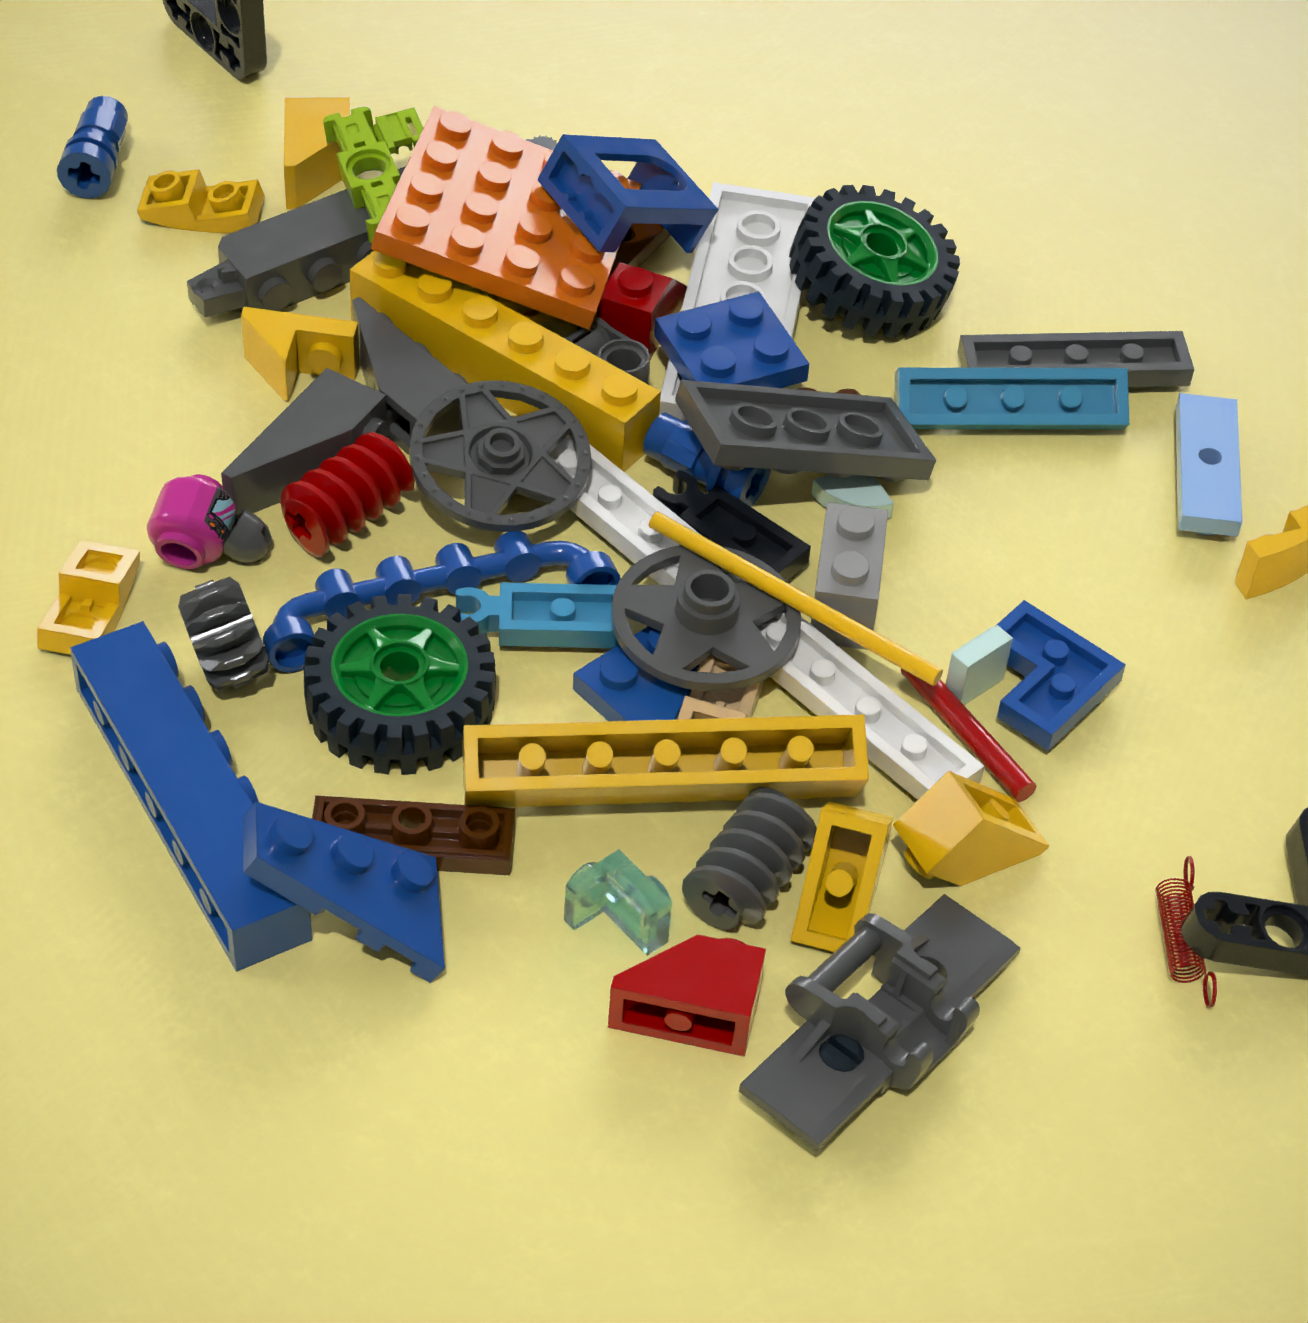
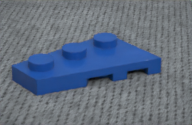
[242,801,445,983]

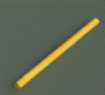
[649,511,943,686]

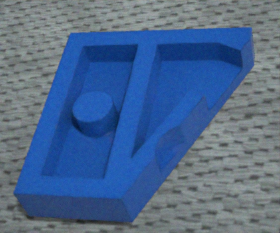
[573,626,700,721]

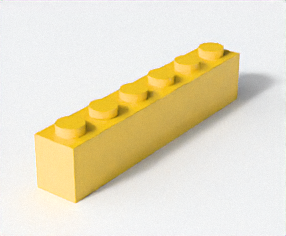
[350,250,661,472]
[462,714,869,808]

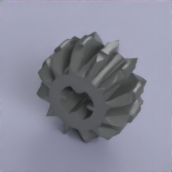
[178,577,270,691]

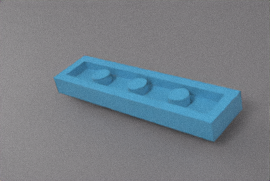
[895,367,1130,430]

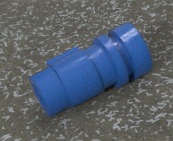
[57,96,128,198]
[643,412,771,507]

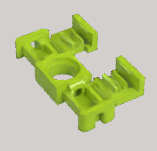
[323,107,424,244]

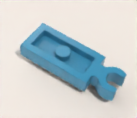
[456,582,619,648]

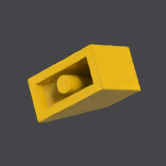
[284,97,350,209]
[893,771,1049,886]
[790,801,894,952]

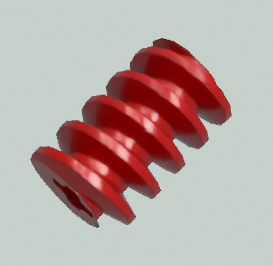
[280,432,415,557]

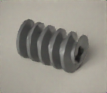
[682,787,817,930]

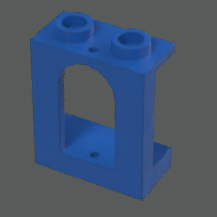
[537,134,719,253]

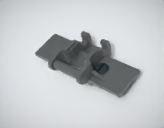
[739,894,1020,1151]

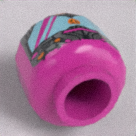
[146,474,237,569]

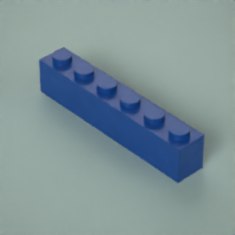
[70,621,312,972]

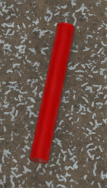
[901,668,1037,802]

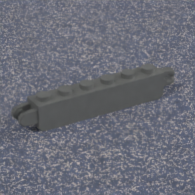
[187,135,557,318]

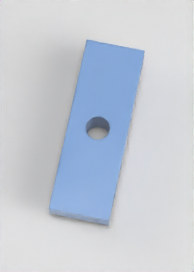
[1176,393,1242,537]

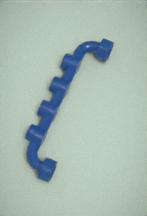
[263,531,621,672]

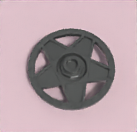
[409,380,591,532]
[611,545,801,691]

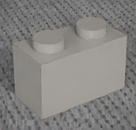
[811,502,888,650]

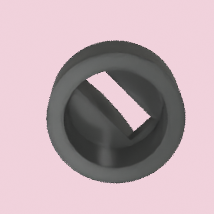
[222,508,272,563]

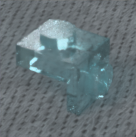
[564,849,672,956]

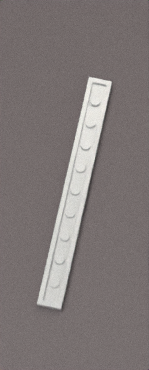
[549,434,984,800]

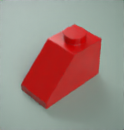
[597,262,687,360]
[608,934,766,1057]

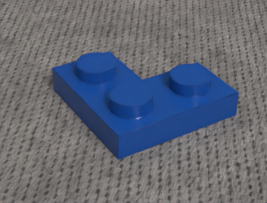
[994,600,1126,751]

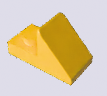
[241,307,360,401]

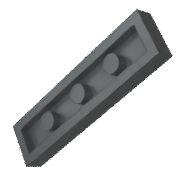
[957,331,1195,387]

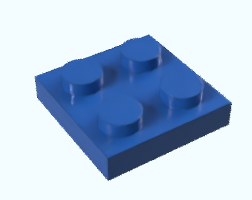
[654,291,810,388]

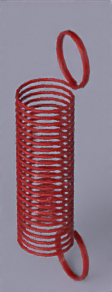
[1156,856,1217,1007]

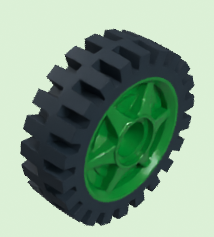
[789,185,960,338]
[304,594,496,775]

